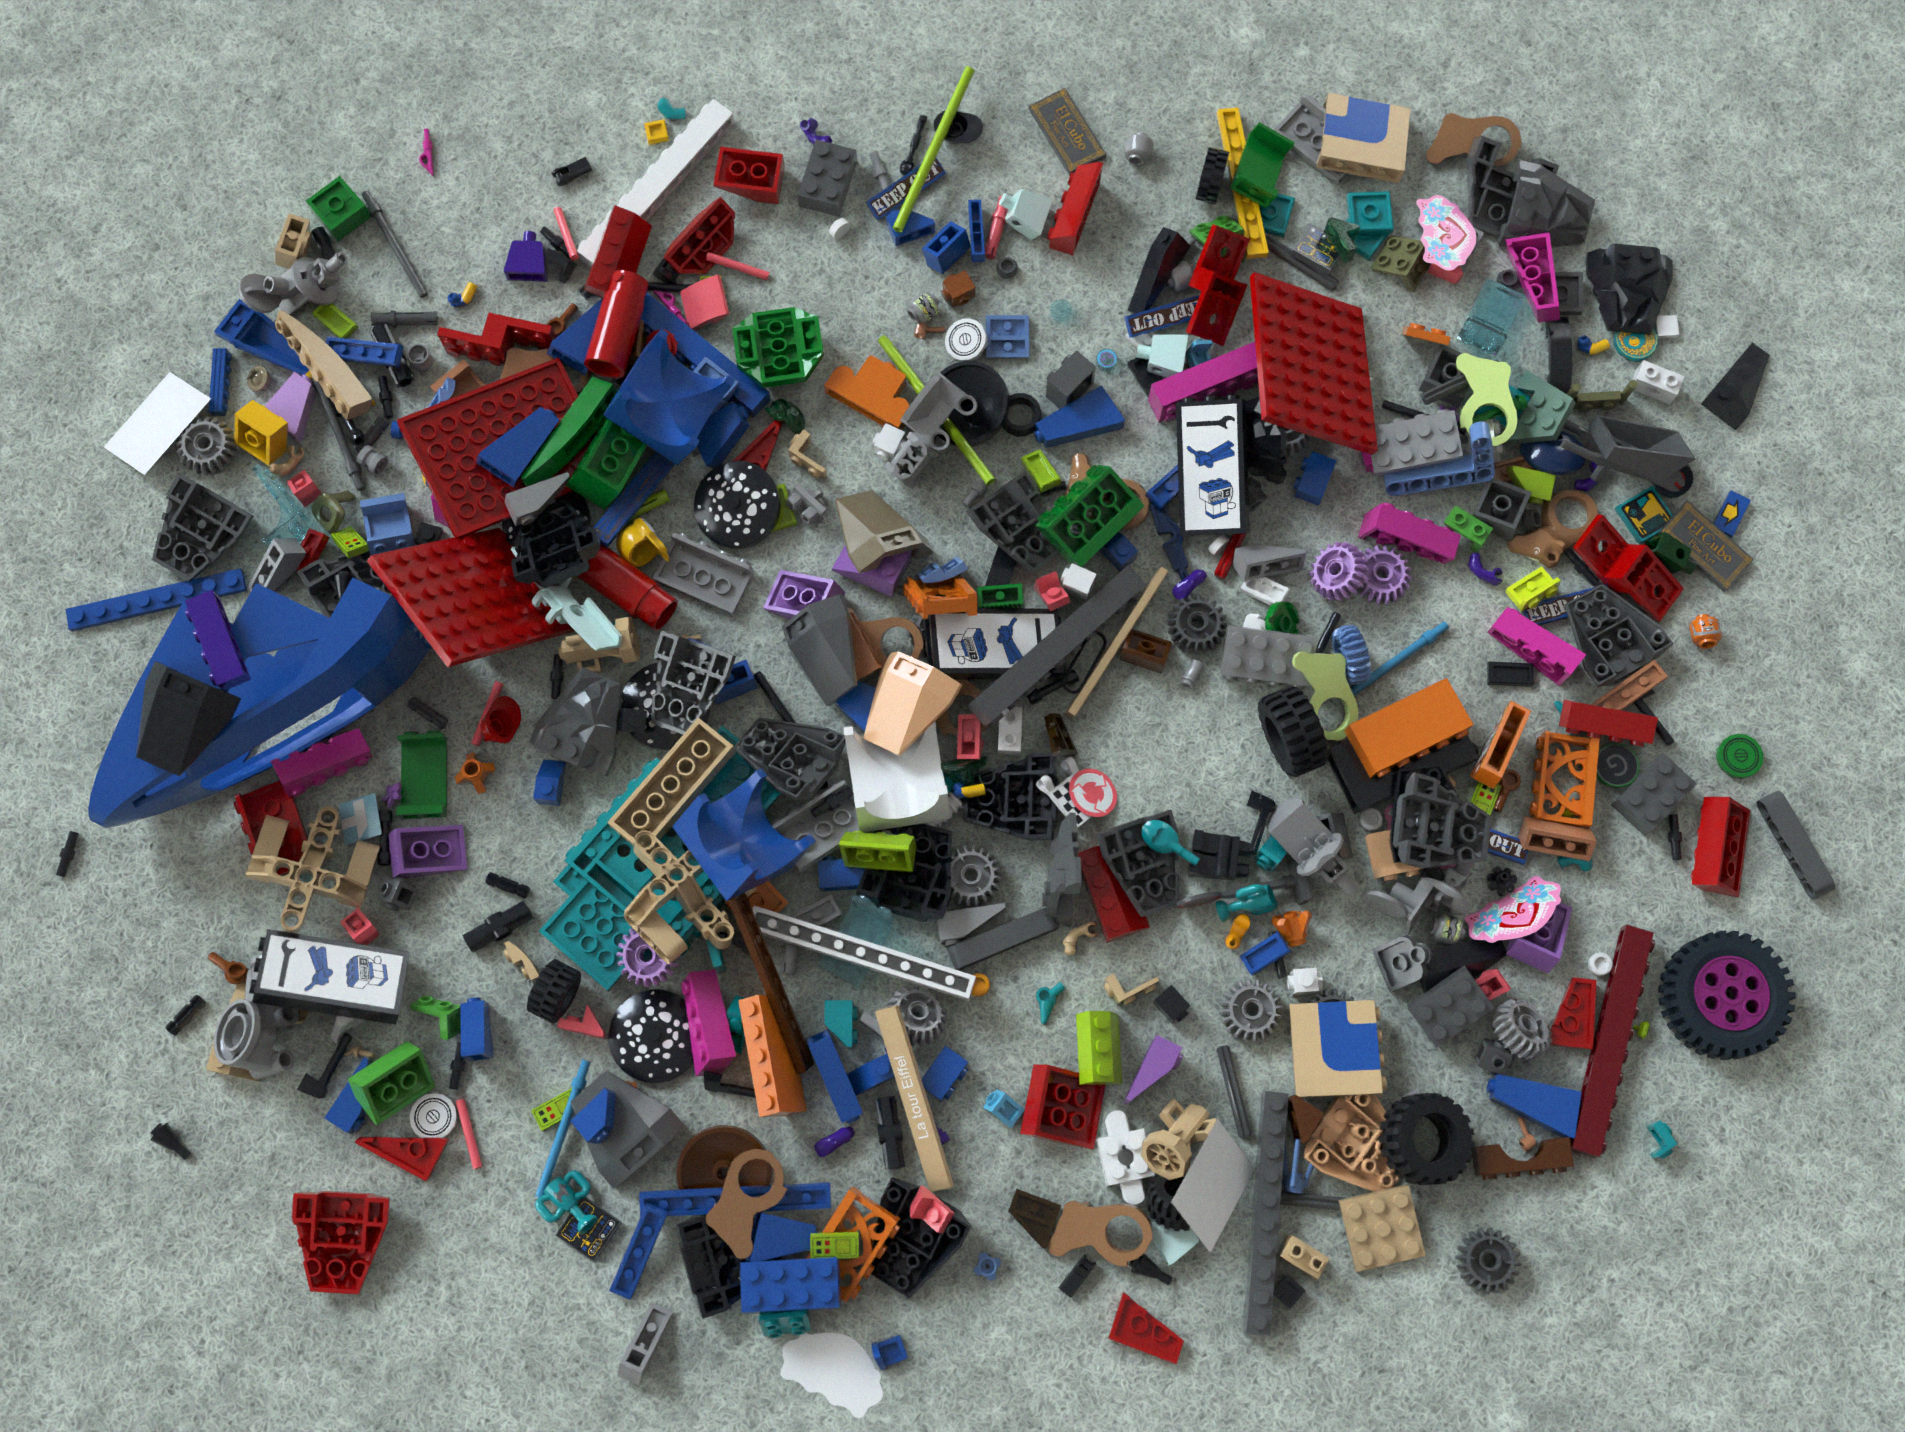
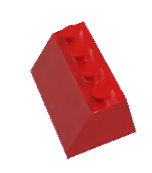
[1047,162,1103,256]
[584,205,652,297]
[1691,797,1751,897]
[1078,846,1150,943]

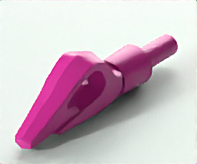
[419,128,434,176]
[653,290,688,324]

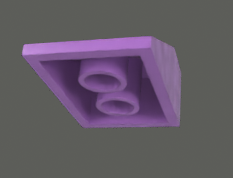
[832,545,912,597]
[763,570,846,619]
[388,825,467,879]
[1506,902,1572,973]
[1123,1035,1183,1104]

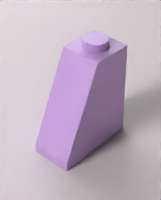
[265,372,317,443]

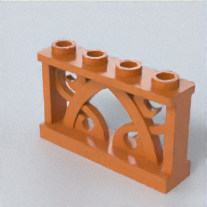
[903,574,977,619]
[1529,731,1600,828]
[805,1186,900,1302]

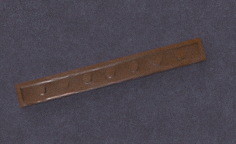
[729,893,814,1074]

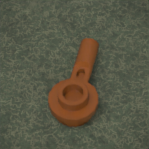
[546,303,578,338]
[1493,769,1521,812]
[208,952,248,984]

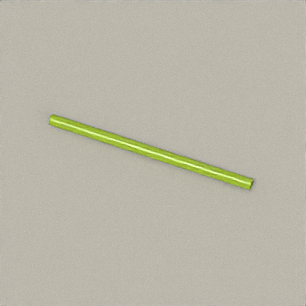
[892,66,975,233]
[878,335,996,486]

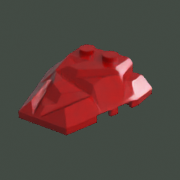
[292,1191,390,1294]

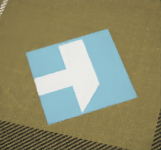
[339,793,382,846]

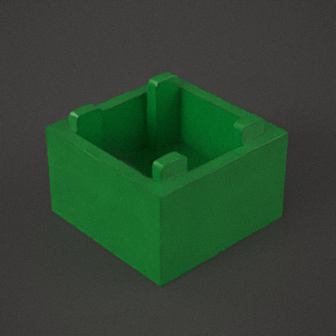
[306,176,371,242]

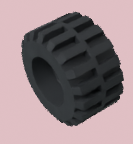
[527,959,581,1024]
[1147,1171,1190,1231]

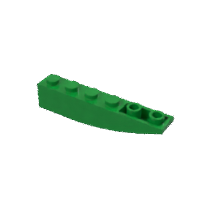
[521,377,617,487]

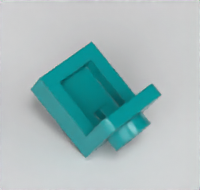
[1647,1120,1677,1159]

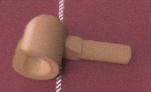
[914,323,945,339]
[1517,1117,1536,1152]

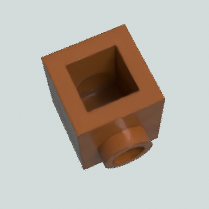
[941,270,976,307]

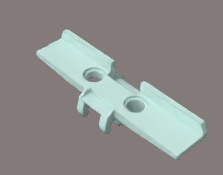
[511,547,622,651]

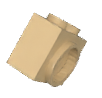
[275,213,312,269]

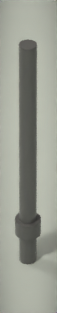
[361,191,428,298]
[311,375,365,491]

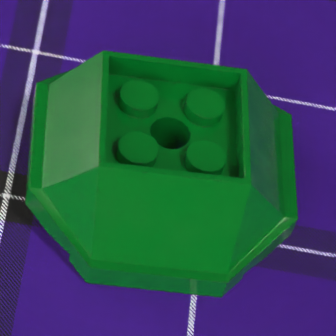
[732,307,824,388]

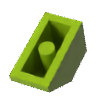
[1506,466,1556,505]

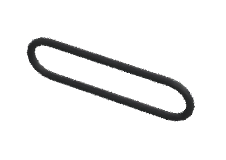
[1062,631,1107,694]

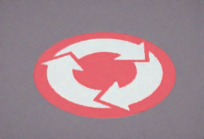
[1069,769,1117,817]

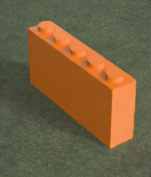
[1344,678,1474,778]
[738,995,807,1117]

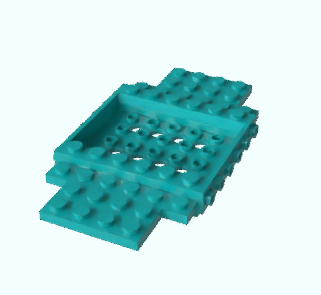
[539,725,782,992]

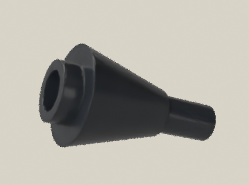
[334,571,356,601]
[150,1122,191,1160]
[1129,1253,1173,1285]

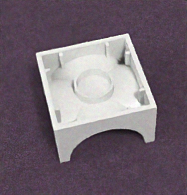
[843,722,950,832]

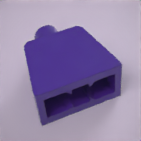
[504,231,548,282]

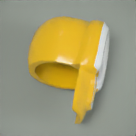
[616,517,670,567]

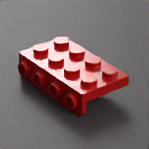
[233,781,308,876]

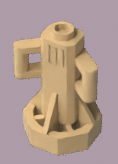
[558,617,640,673]
[1141,1099,1217,1180]

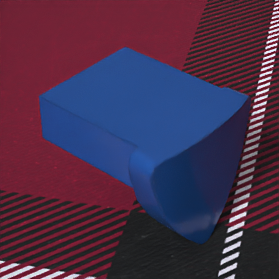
[872,1335,908,1371]

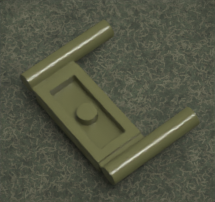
[1567,380,1637,412]

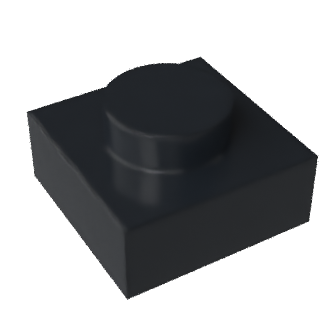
[414,522,443,545]
[1274,1274,1306,1309]

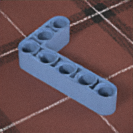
[1384,422,1495,496]

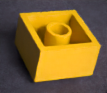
[234,400,288,466]

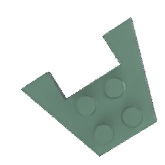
[1498,370,1576,445]

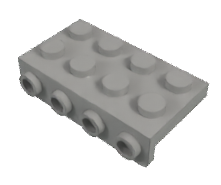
[1274,94,1347,184]
[1371,409,1463,476]
[653,533,754,615]
[1220,625,1318,689]
[772,780,859,874]

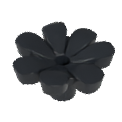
[1486,866,1517,896]

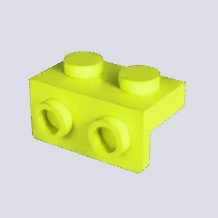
[1505,566,1561,612]

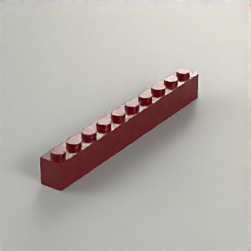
[1570,925,1655,1158]

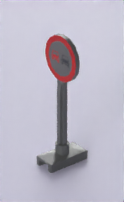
[1176,857,1312,908]

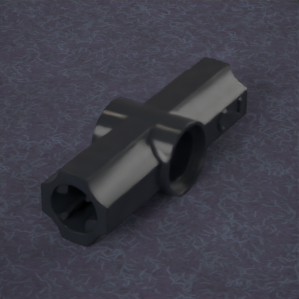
[370,324,415,387]
[462,900,534,953]
[875,1096,905,1170]

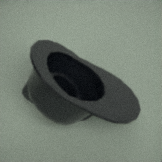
[933,111,983,145]

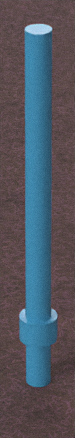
[1340,621,1449,703]
[535,1059,591,1197]

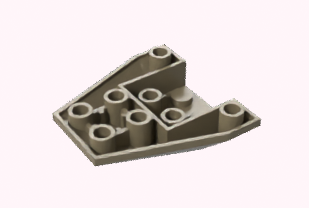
[835,490,933,574]

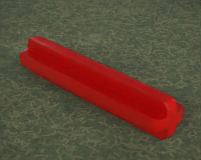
[1214,523,1250,580]

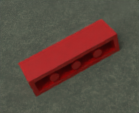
[1559,700,1658,747]

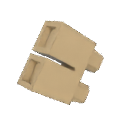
[1276,1235,1330,1280]

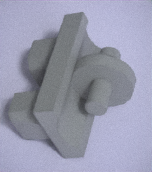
[786,483,826,525]

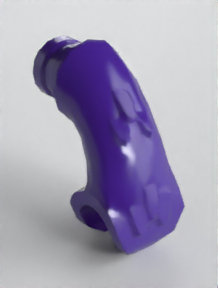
[800,118,832,145]
[1574,462,1599,492]
[1468,553,1503,586]
[1172,569,1207,600]
[814,1126,855,1157]

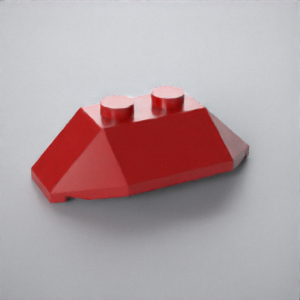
[664,197,735,274]

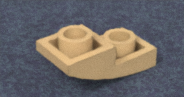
[504,941,540,983]

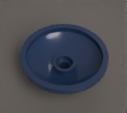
[1520,429,1586,475]

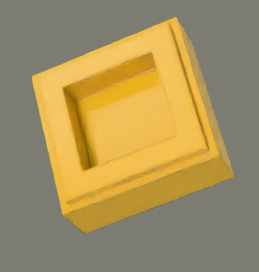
[644,119,669,145]

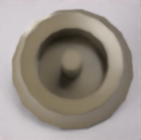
[246,366,271,392]

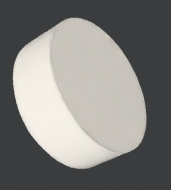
[829,218,850,240]
[1209,534,1229,556]
[1359,808,1383,831]
[1588,952,1613,976]

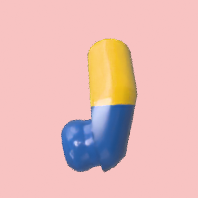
[447,282,478,307]
[1577,336,1610,355]
[952,783,985,799]

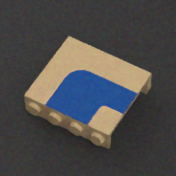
[1316,93,1411,183]
[1289,1000,1386,1101]

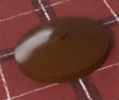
[676,1125,772,1217]

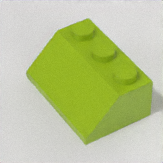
[839,831,916,872]
[1076,1011,1123,1085]

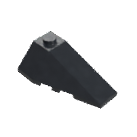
[1128,227,1191,314]
[1701,342,1770,430]
[1420,939,1507,993]

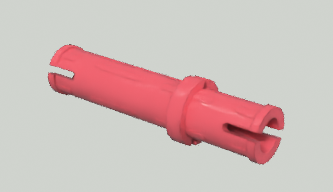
[984,196,1008,260]

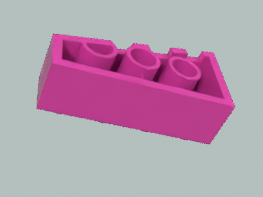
[1506,232,1560,323]
[1358,503,1461,564]
[1487,607,1587,686]
[271,728,372,798]
[681,970,736,1077]

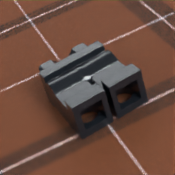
[1189,829,1251,881]

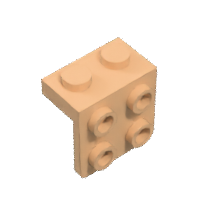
[1365,830,1424,882]

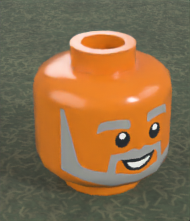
[1689,614,1722,649]

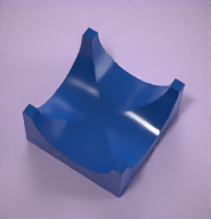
[603,328,735,466]
[672,768,816,901]

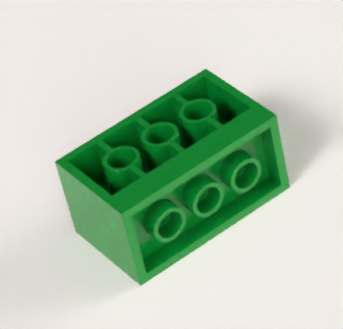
[566,418,647,510]
[1035,465,1145,567]

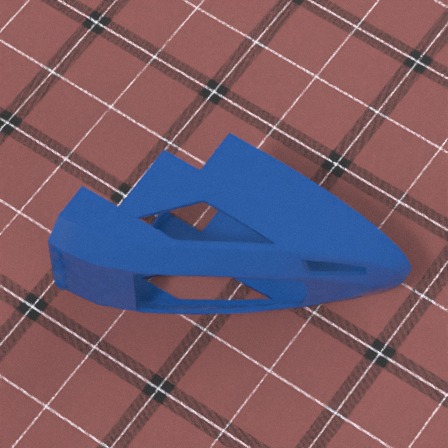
[88,578,432,828]

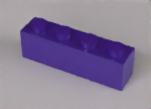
[185,590,251,691]

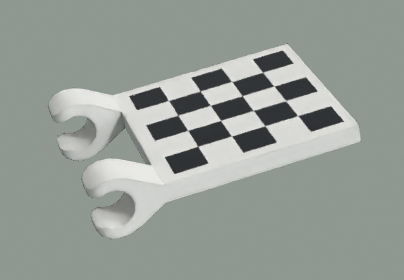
[1036,757,1091,828]

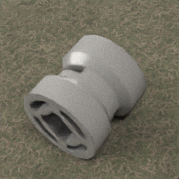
[407,344,433,372]
[357,445,388,475]

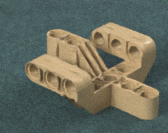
[246,806,380,934]
[624,830,756,964]

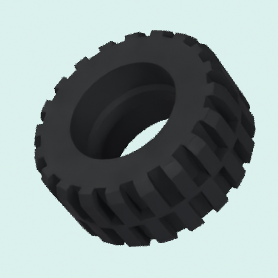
[1258,686,1329,777]
[1379,1093,1475,1185]

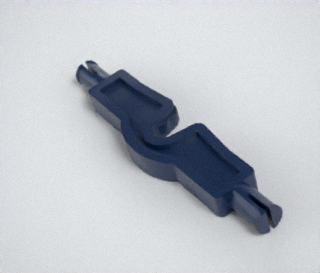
[1150,502,1189,581]

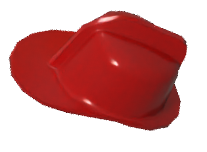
[480,696,521,744]

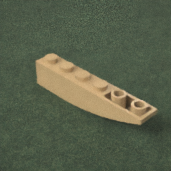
[275,310,372,420]

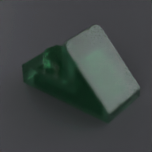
[1324,217,1360,263]
[941,756,988,787]

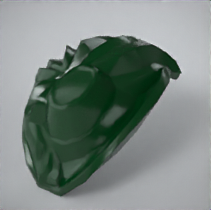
[765,399,806,435]

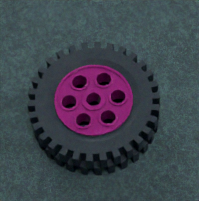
[1658,930,1796,1060]

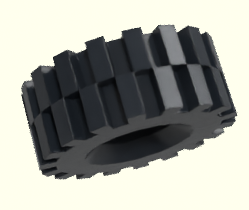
[1195,147,1230,205]

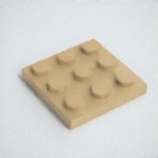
[1338,1184,1426,1272]

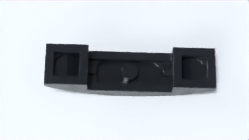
[1546,317,1572,394]
[985,546,1017,586]

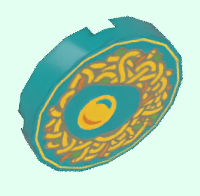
[1613,328,1658,362]

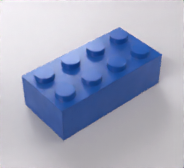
[740,1257,841,1314]

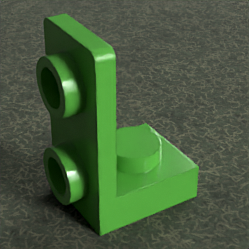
[1444,506,1493,553]
[410,996,461,1040]

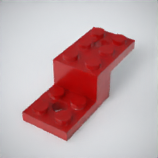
[1186,224,1250,346]
[437,312,556,366]
[1573,515,1684,622]

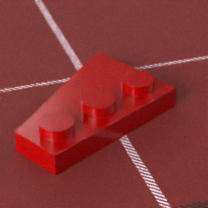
[1550,977,1597,1050]
[1108,1292,1184,1365]

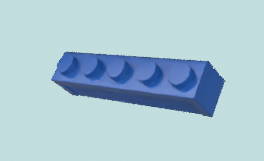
[968,200,985,263]
[209,348,232,416]

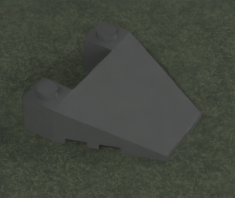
[1467,136,1560,237]

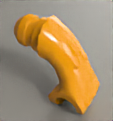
[1225,913,1250,950]

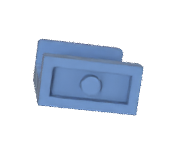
[360,493,415,555]

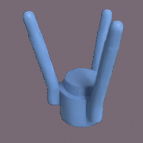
[1282,1139,1314,1194]

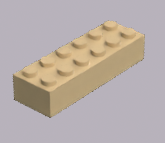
[607,718,736,848]

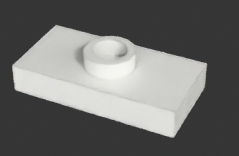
[1240,577,1290,606]

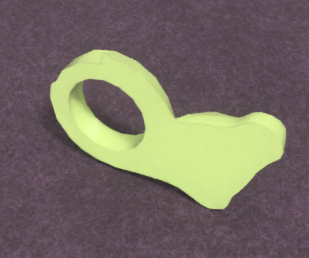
[1456,353,1517,447]
[1292,651,1358,741]

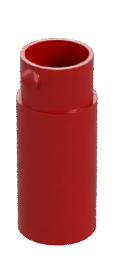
[584,270,649,379]
[577,544,678,631]

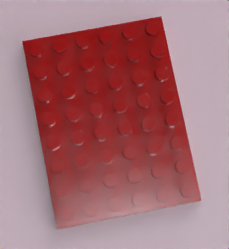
[1250,272,1378,455]
[397,357,597,538]
[367,527,574,667]

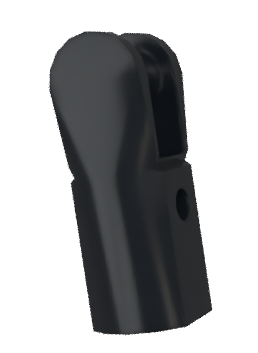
[552,157,592,186]
[311,226,335,260]
[1058,1254,1097,1298]

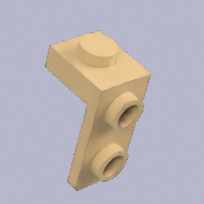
[788,429,827,480]
[1103,973,1160,1005]

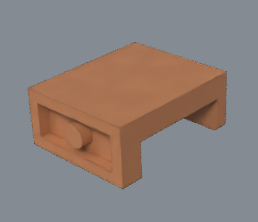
[430,359,485,399]

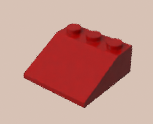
[1020,1064,1106,1150]

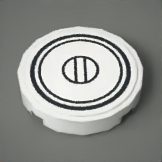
[945,318,988,361]
[409,1093,458,1138]

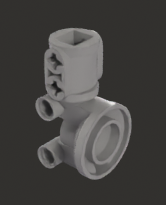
[884,372,978,489]
[214,955,299,1079]

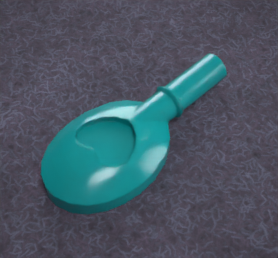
[1142,820,1200,866]

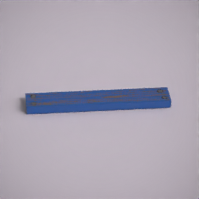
[593,451,676,548]

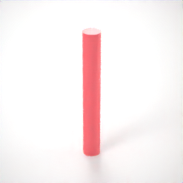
[554,207,579,261]
[706,252,770,280]
[471,681,504,746]
[455,1099,482,1170]

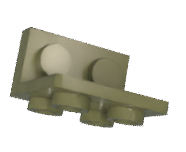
[1371,235,1431,291]

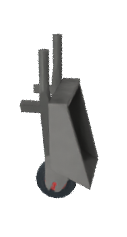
[1561,414,1695,498]

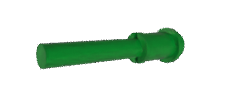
[1458,394,1528,430]

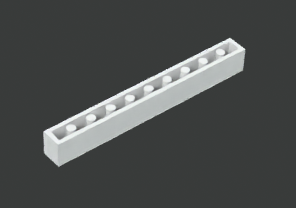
[577,99,735,268]
[752,906,976,1001]

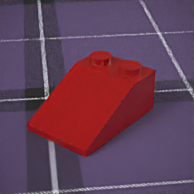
[713,147,785,204]

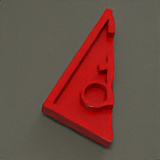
[733,420,782,471]
[355,1137,450,1181]

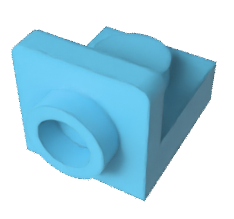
[983,1089,1025,1128]

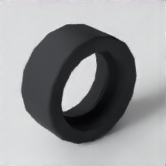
[1002,393,1041,437]

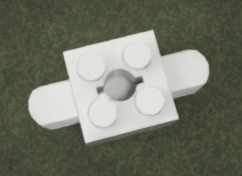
[1096,1110,1155,1205]

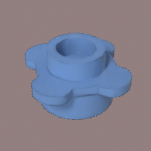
[974,1253,1001,1280]

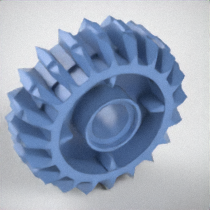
[1332,625,1371,685]

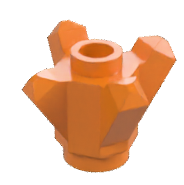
[454,752,496,794]
[1271,910,1312,946]

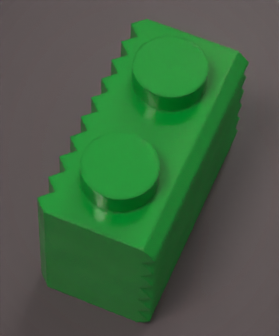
[977,583,1025,608]

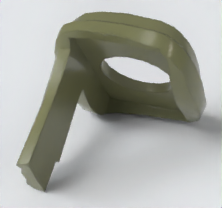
[312,490,356,534]

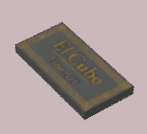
[1028,88,1106,176]
[1658,500,1754,592]

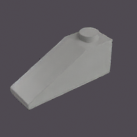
[505,472,570,526]
[247,538,306,592]
[1232,544,1307,581]
[937,903,1005,947]
[617,1302,673,1385]

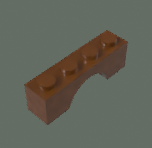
[1471,1137,1574,1180]

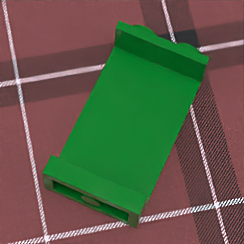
[1230,122,1295,208]
[396,730,447,819]

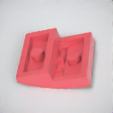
[680,275,729,331]

